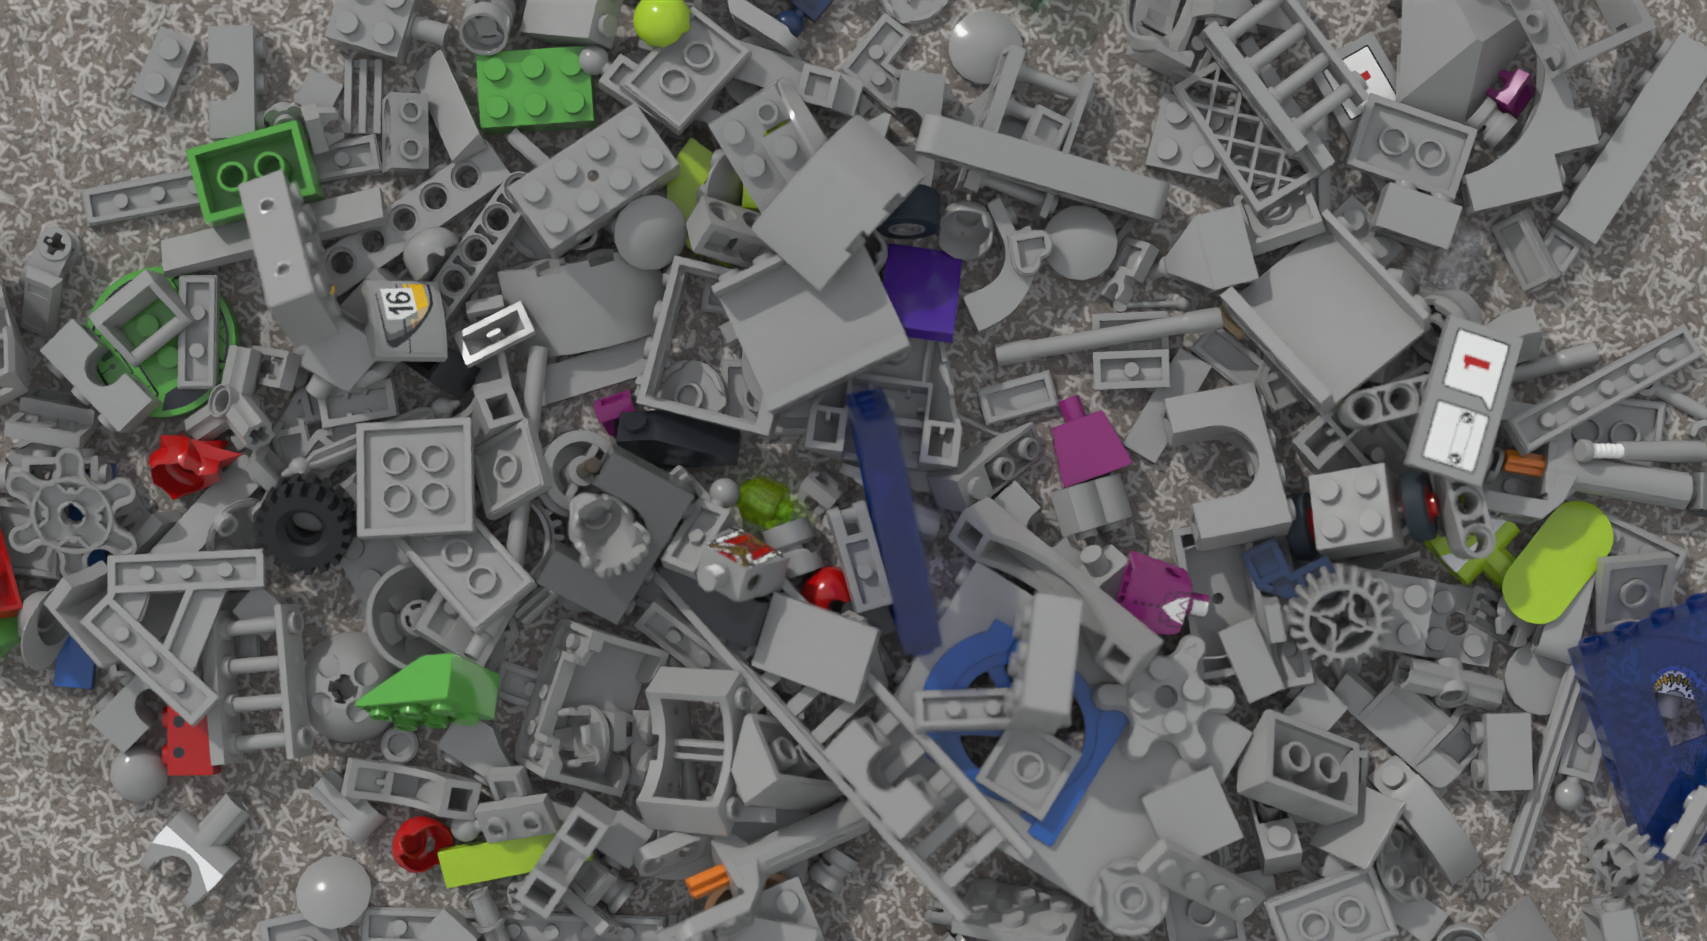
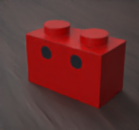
[162,704,221,776]

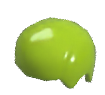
[633,0,692,48]

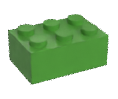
[476,45,598,135]
[185,120,325,228]

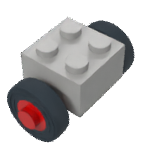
[1285,463,1440,561]

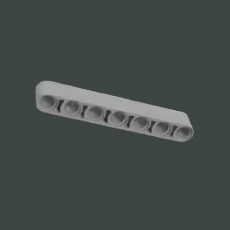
[915,114,1170,223]

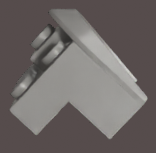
[1124,0,1212,86]
[708,77,827,214]

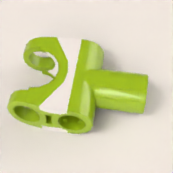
[1423,495,1520,591]

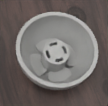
[365,561,447,670]
[304,631,401,743]

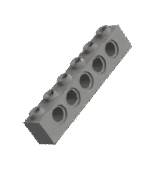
[319,139,511,305]

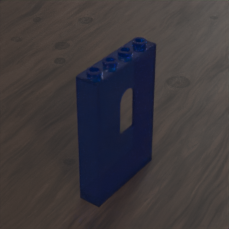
[844,387,943,657]
[1567,593,1707,861]

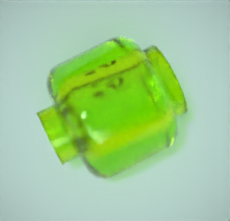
[735,475,794,530]

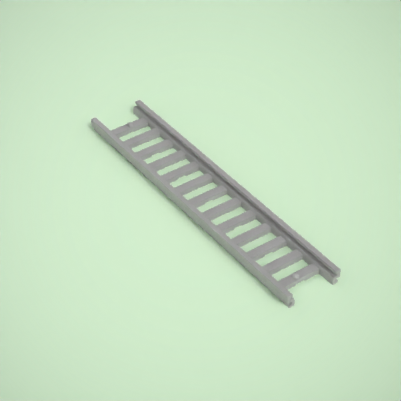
[652,467,1037,923]

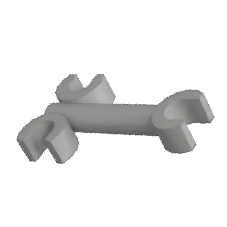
[1636,380,1707,444]

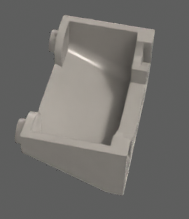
[515,619,670,797]

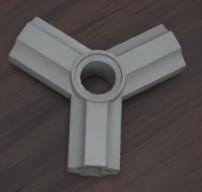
[184,345,275,450]

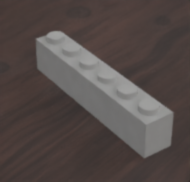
[1549,32,1707,249]

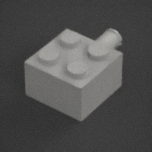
[325,0,451,66]

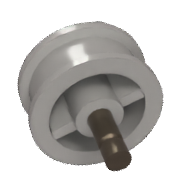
[538,430,611,518]

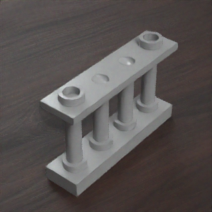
[1198,0,1370,157]
[954,44,1095,220]
[202,603,314,766]

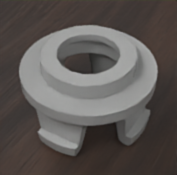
[553,705,610,769]

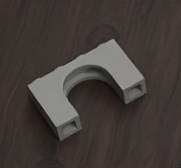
[520,0,623,49]
[1161,382,1296,552]

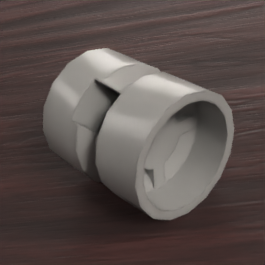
[459,0,516,56]
[762,516,825,579]

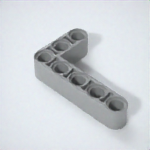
[432,171,603,327]
[1337,374,1496,560]

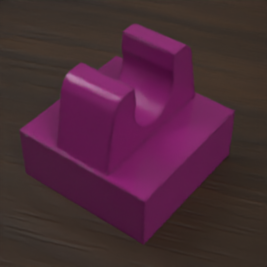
[1486,68,1535,119]
[594,389,635,436]

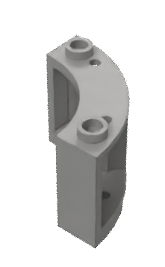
[636,666,751,836]

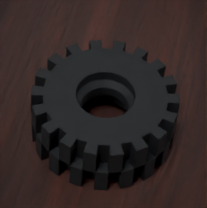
[254,473,357,575]

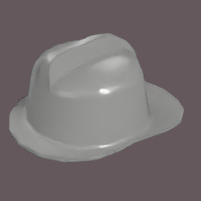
[17,588,70,670]

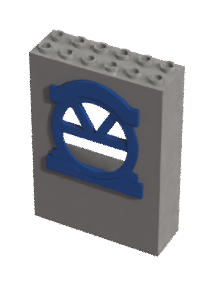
[872,561,1253,908]

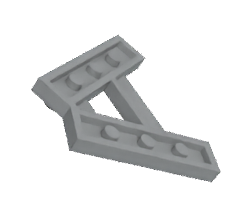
[80,549,266,727]

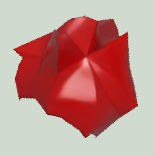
[148,430,242,500]

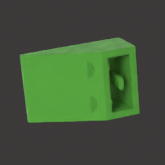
[355,653,500,731]

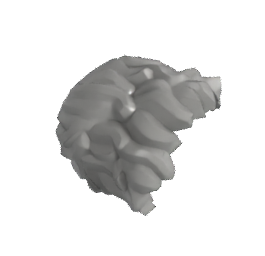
[569,493,651,578]

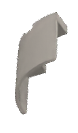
[752,115,926,291]
[497,244,665,358]
[44,509,207,668]

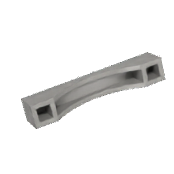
[948,496,1164,685]
[436,720,655,870]

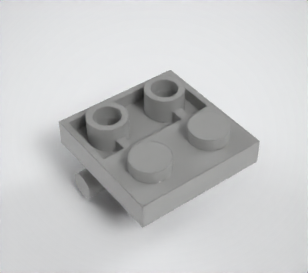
[413,590,519,667]

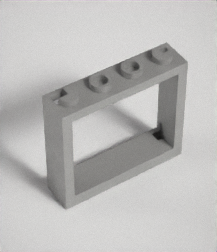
[1509,0,1656,79]
[634,255,780,439]

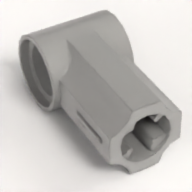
[309,767,388,845]

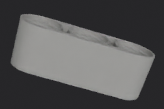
[1530,569,1597,665]

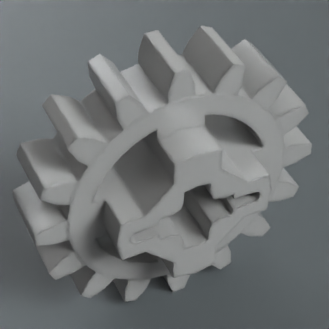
[1580,817,1663,899]

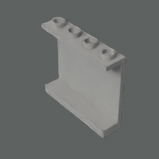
[1220,209,1431,416]
[711,244,913,415]

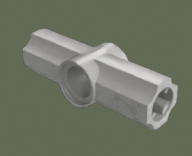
[1392,655,1506,711]

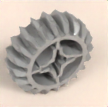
[1287,563,1394,668]

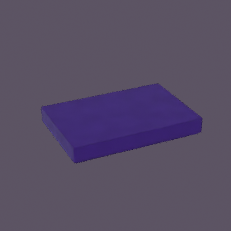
[883,243,962,343]

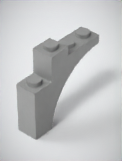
[1459,47,1601,217]

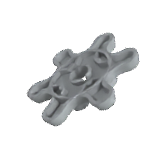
[6,447,138,576]
[1092,634,1236,764]

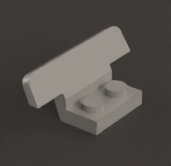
[1334,654,1467,788]

